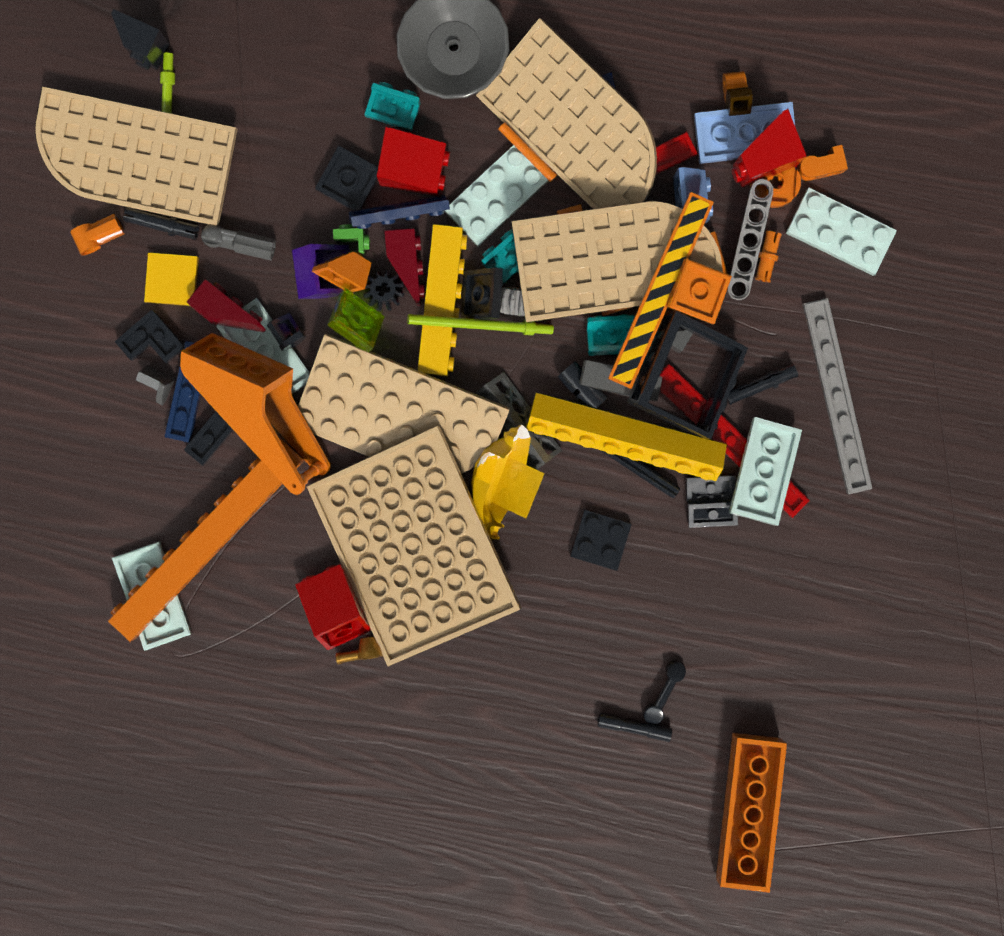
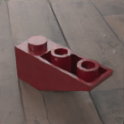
[385,229,425,306]
[186,279,266,332]

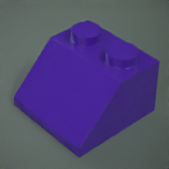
[292,244,355,299]

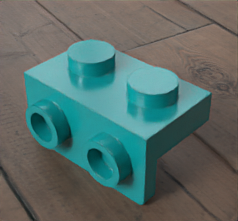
[364,82,421,132]
[482,229,518,286]
[586,314,635,356]

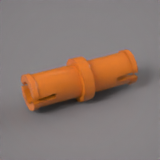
[755,231,782,283]

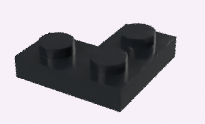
[115,310,184,364]

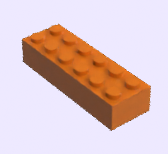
[716,733,787,893]

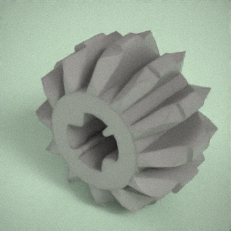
[500,287,525,316]

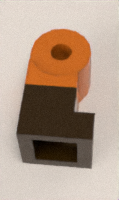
[722,71,753,116]

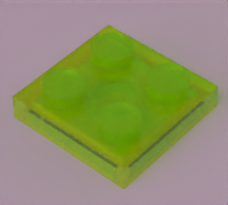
[327,288,385,353]

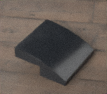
[686,473,738,528]

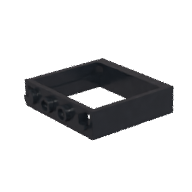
[627,311,748,439]

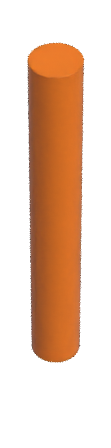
[498,122,557,182]

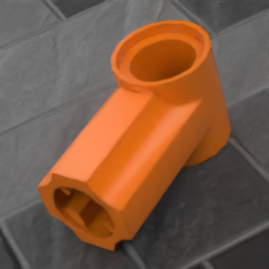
[70,214,125,255]

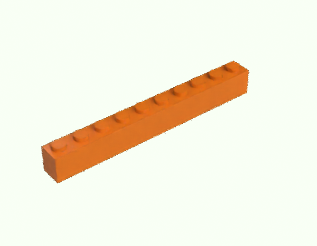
[108,440,305,642]

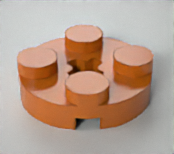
[750,167,801,208]

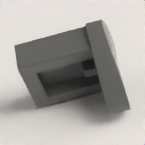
[136,366,175,406]

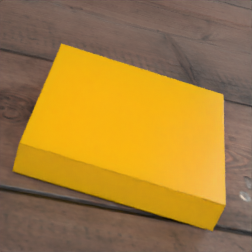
[144,253,199,306]

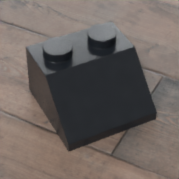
[111,9,170,71]

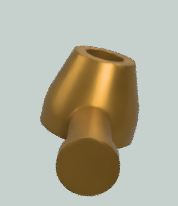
[336,637,383,665]

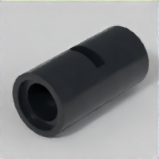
[558,361,608,409]

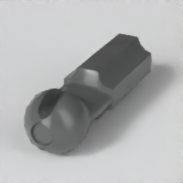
[201,224,276,261]

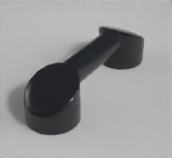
[643,660,686,724]

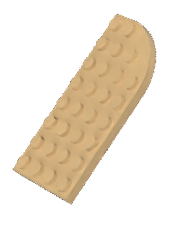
[476,18,657,209]
[36,87,238,226]
[512,201,723,322]
[298,333,510,473]

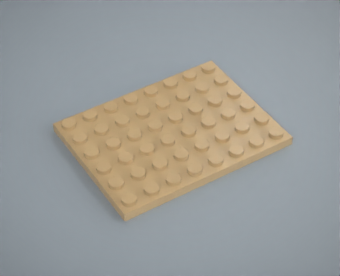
[307,426,522,666]

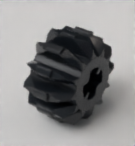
[363,269,405,311]

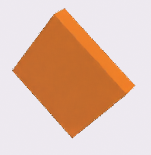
[667,259,732,324]

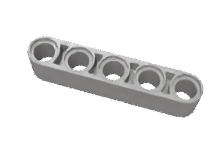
[727,179,773,300]

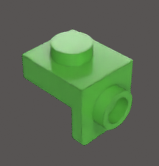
[333,225,370,256]

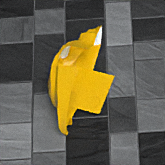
[471,425,545,539]

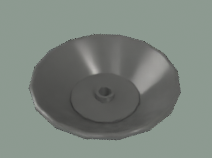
[396,0,509,99]

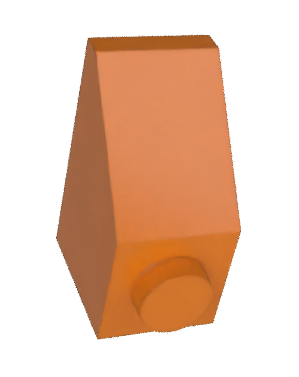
[312,251,371,293]

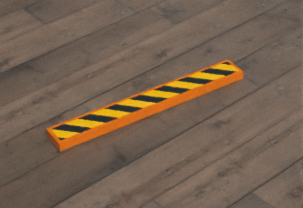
[608,192,714,389]

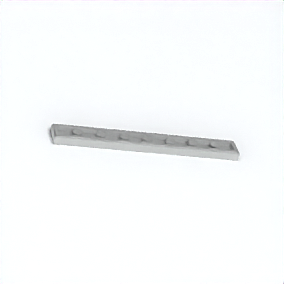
[802,298,873,494]

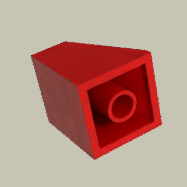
[732,109,806,188]
[377,127,450,196]
[295,565,371,650]

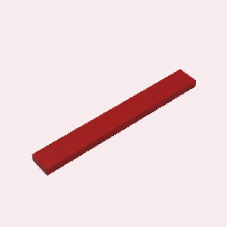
[660,364,810,518]

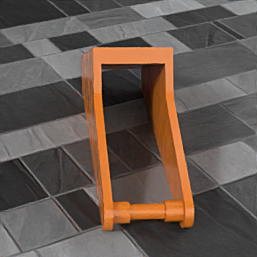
[180,333,330,495]

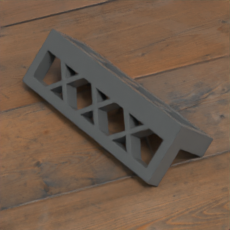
[475,372,562,470]

